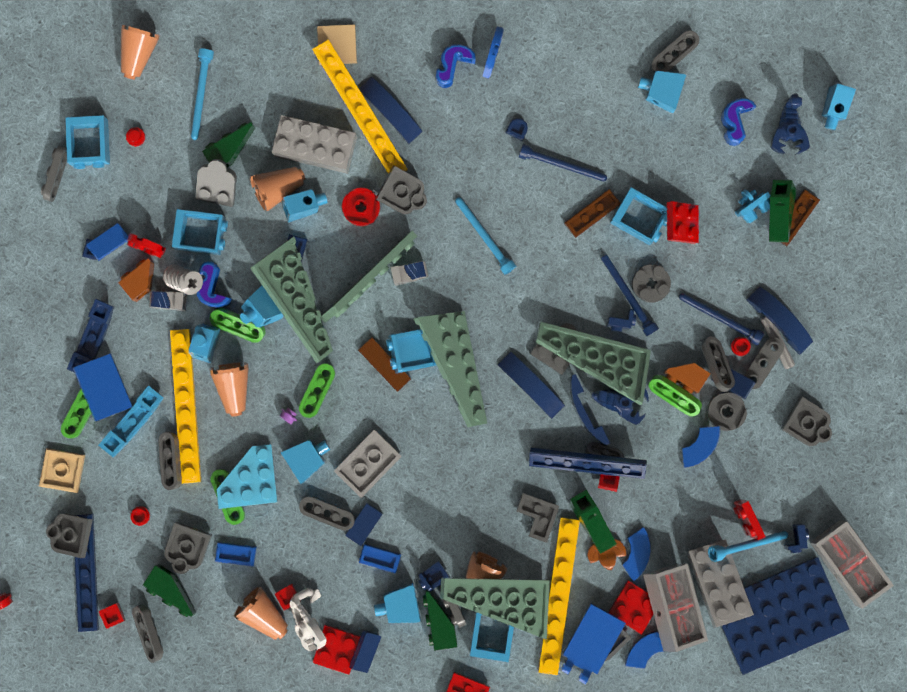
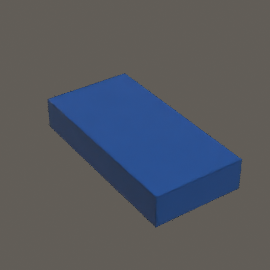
[87,223,128,261]
[215,542,257,566]
[359,543,401,573]

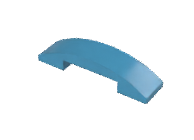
[98,385,164,458]

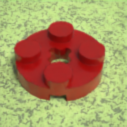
[342,188,380,227]
[127,233,166,258]

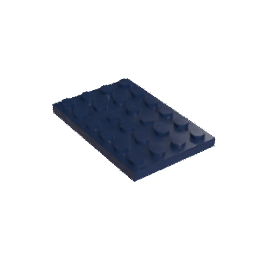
[721,557,849,675]

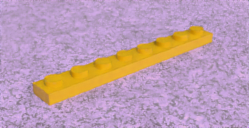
[312,40,408,174]
[170,329,201,484]
[538,517,580,675]

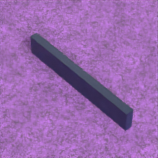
[529,448,647,479]
[75,514,99,632]

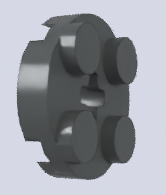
[632,264,671,303]
[707,393,747,431]

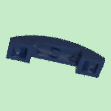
[359,77,423,144]
[746,287,813,355]
[67,299,114,373]
[498,352,565,419]
[570,374,610,445]

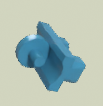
[735,189,771,223]

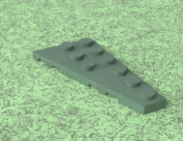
[320,231,417,323]
[250,237,333,363]
[414,311,487,427]
[536,322,651,405]
[440,578,550,639]

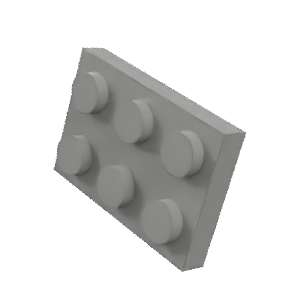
[334,430,402,498]

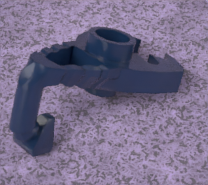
[770,93,810,155]
[591,388,649,425]

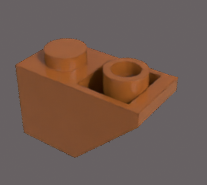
[118,259,154,302]
[663,363,711,394]

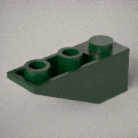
[202,122,255,168]
[769,180,796,242]
[570,490,617,554]
[142,564,196,617]
[423,590,457,651]

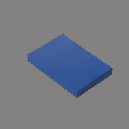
[73,354,132,422]

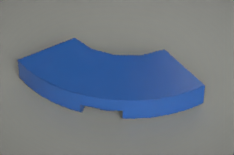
[483,26,504,78]
[682,426,720,468]
[622,527,650,581]
[625,631,665,668]

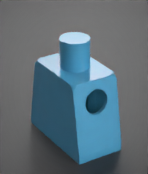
[638,71,686,113]
[822,84,856,130]
[282,190,328,223]
[240,286,284,328]
[189,323,221,363]
[281,440,331,484]
[374,583,421,623]

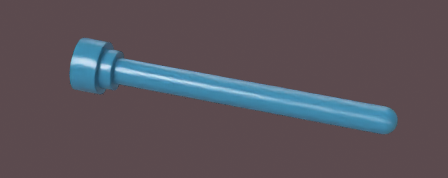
[191,49,214,140]
[455,197,517,275]
[708,531,788,562]

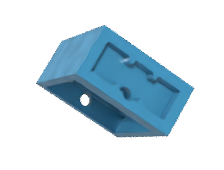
[65,115,110,169]
[610,187,667,246]
[172,209,228,255]
[470,612,514,662]

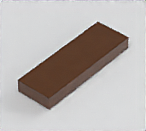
[564,189,621,238]
[781,189,820,247]
[358,338,411,392]

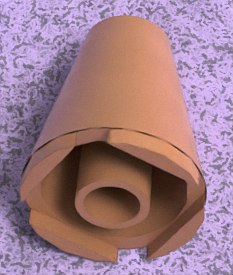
[121,25,160,80]
[250,167,305,211]
[209,362,249,416]
[465,551,507,579]
[233,587,288,640]

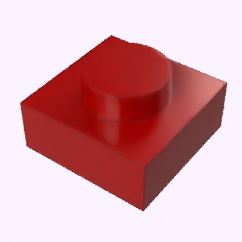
[598,474,620,492]
[275,584,301,611]
[98,603,126,629]

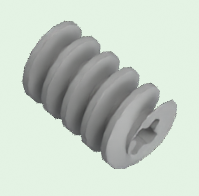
[163,264,203,295]

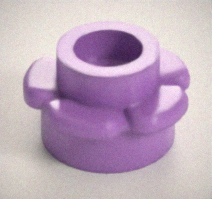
[279,408,297,425]

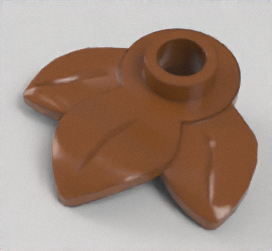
[587,539,626,570]

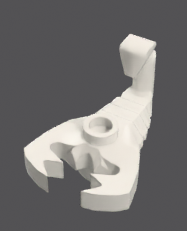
[290,588,326,651]

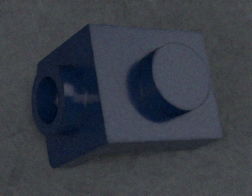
[606,309,636,332]
[784,524,809,553]
[418,561,450,591]

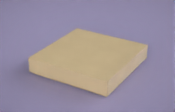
[317,25,357,65]
[39,448,85,493]

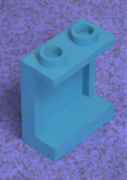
[386,329,437,374]

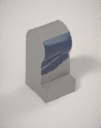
[391,262,429,286]
[149,291,187,311]

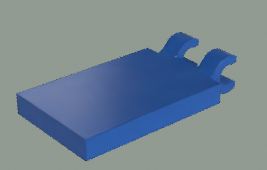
[561,603,626,684]

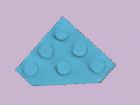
[216,444,277,509]

